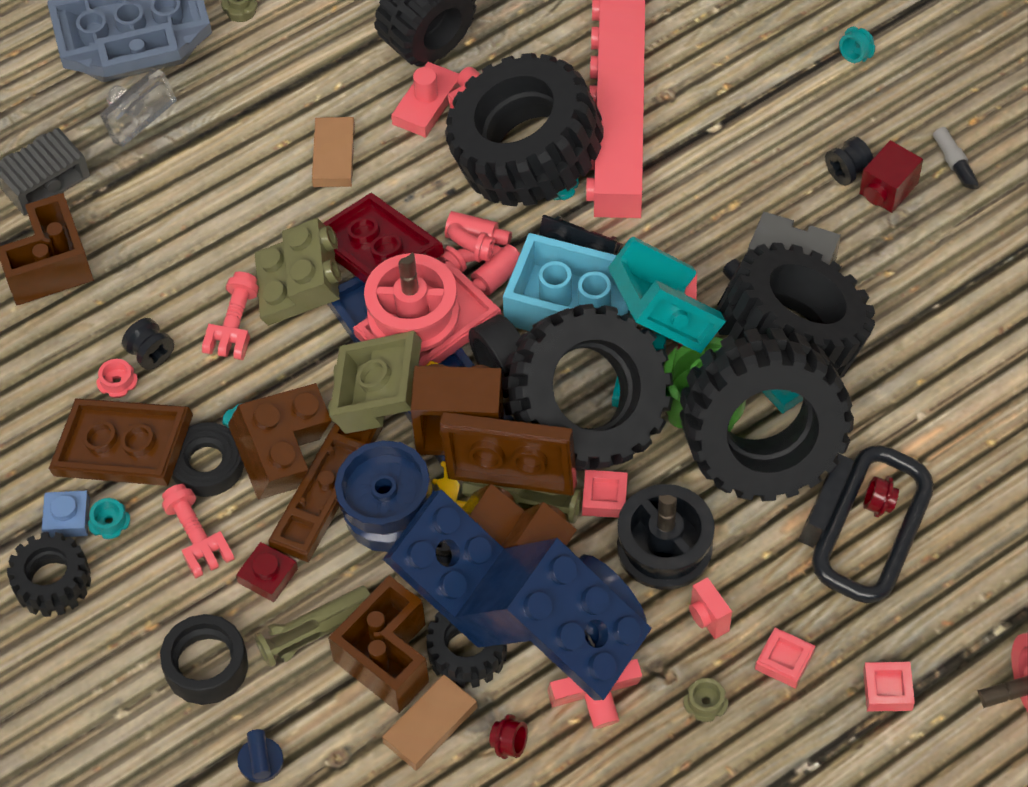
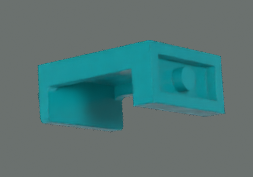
[608,237,726,353]

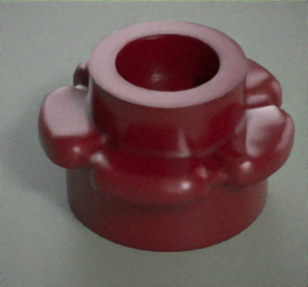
[863,476,899,517]
[489,714,528,759]

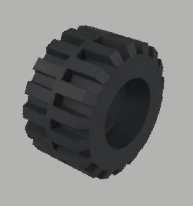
[374,0,477,67]

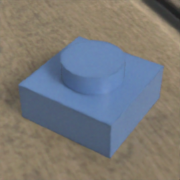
[42,490,90,537]

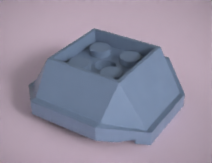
[47,0,212,82]

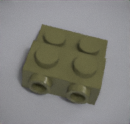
[254,217,341,326]
[328,331,422,434]

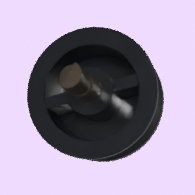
[617,484,715,590]

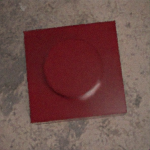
[236,542,298,602]

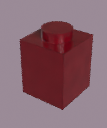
[859,140,923,213]

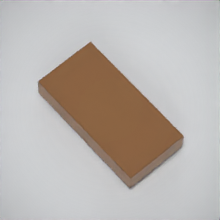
[312,117,355,187]
[382,675,478,771]

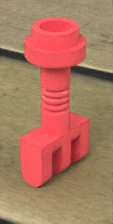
[202,271,259,360]
[162,484,235,579]

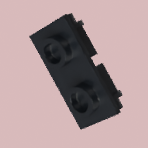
[539,215,623,255]

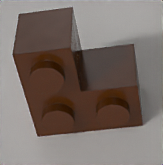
[0,193,94,306]
[228,383,332,500]
[463,484,577,549]
[328,575,429,713]

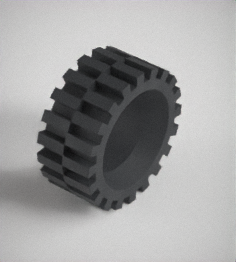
[716,242,875,378]

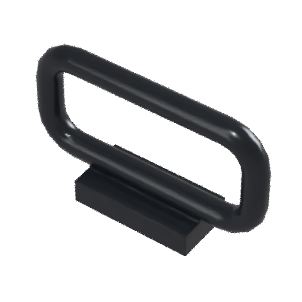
[798,445,934,604]

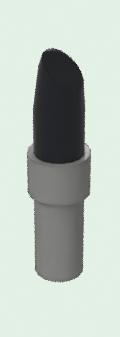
[933,127,979,189]

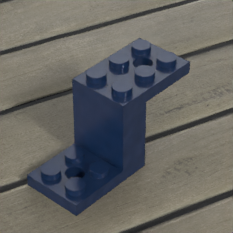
[382,490,652,701]

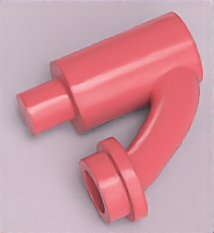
[445,211,512,263]
[438,244,520,296]

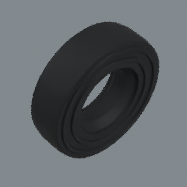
[172,422,244,497]

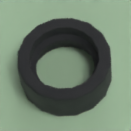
[469,314,521,398]
[160,614,249,705]

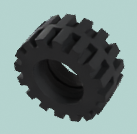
[7,532,91,617]
[426,612,507,688]

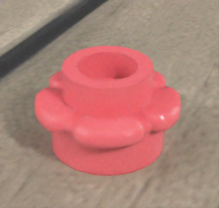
[96,358,138,398]

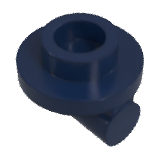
[237,729,284,783]

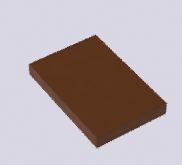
[48,398,193,486]
[440,412,577,496]

